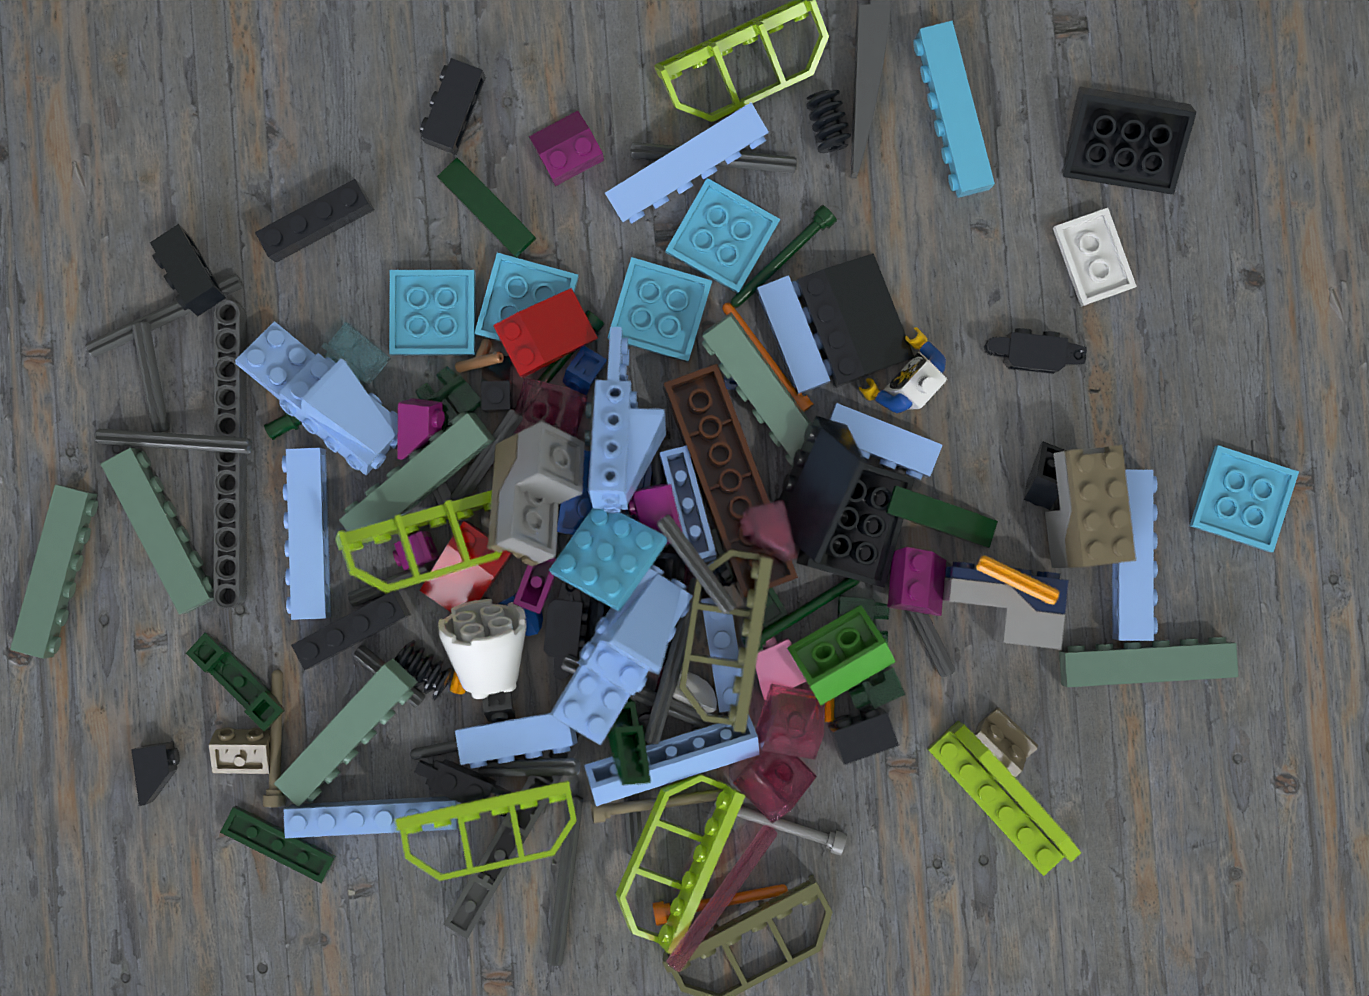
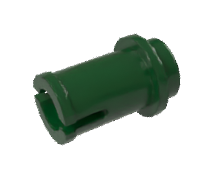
[264,412,302,440]

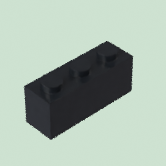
[420,58,486,155]
[150,224,226,316]

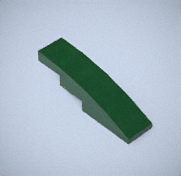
[437,157,537,258]
[886,486,998,548]
[607,698,651,786]

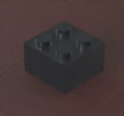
[828,705,899,765]

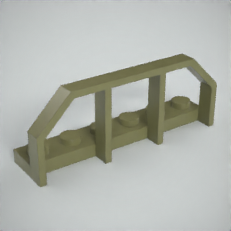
[679,549,773,733]
[663,874,833,996]

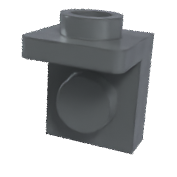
[482,691,516,723]

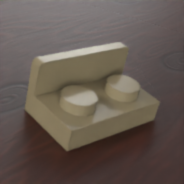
[974,708,1038,777]
[209,727,270,774]

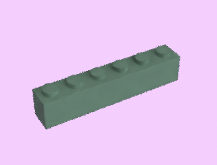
[702,312,812,467]
[339,412,496,546]
[100,448,214,614]
[10,485,98,659]
[1059,637,1239,687]
[274,659,417,807]

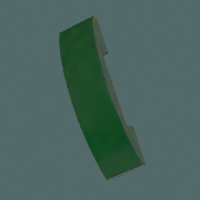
[186,632,285,731]

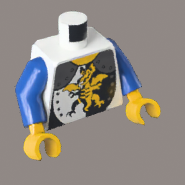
[859,327,947,413]

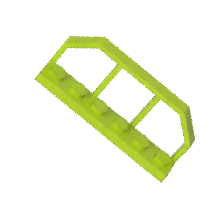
[653,0,829,122]
[335,490,502,593]
[927,721,1081,876]
[615,773,746,956]
[395,780,577,881]

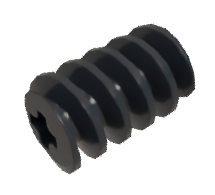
[806,90,851,153]
[394,640,452,701]

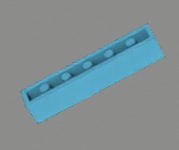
[913,21,995,198]

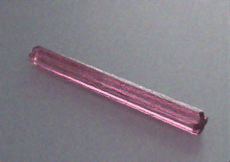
[667,825,777,972]

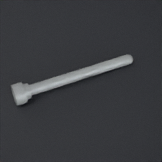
[714,801,847,856]

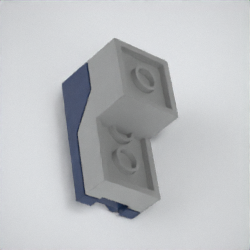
[943,561,1069,649]

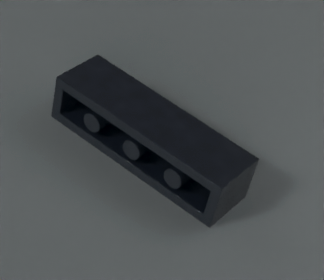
[255,179,374,263]
[291,590,411,670]

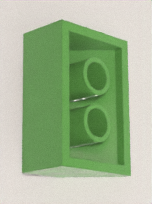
[787,605,895,705]

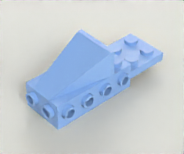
[235,321,398,475]
[589,327,666,513]
[550,564,692,745]

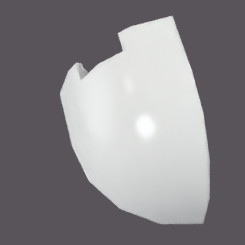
[672,670,717,713]

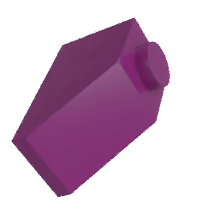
[397,398,445,460]
[393,531,440,570]
[513,557,557,614]

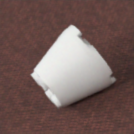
[438,599,526,699]

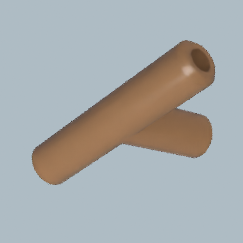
[455,339,504,373]

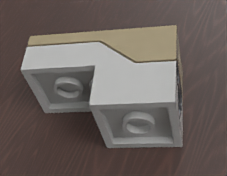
[488,421,585,566]
[1045,445,1136,568]

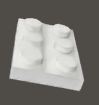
[1053,208,1137,307]

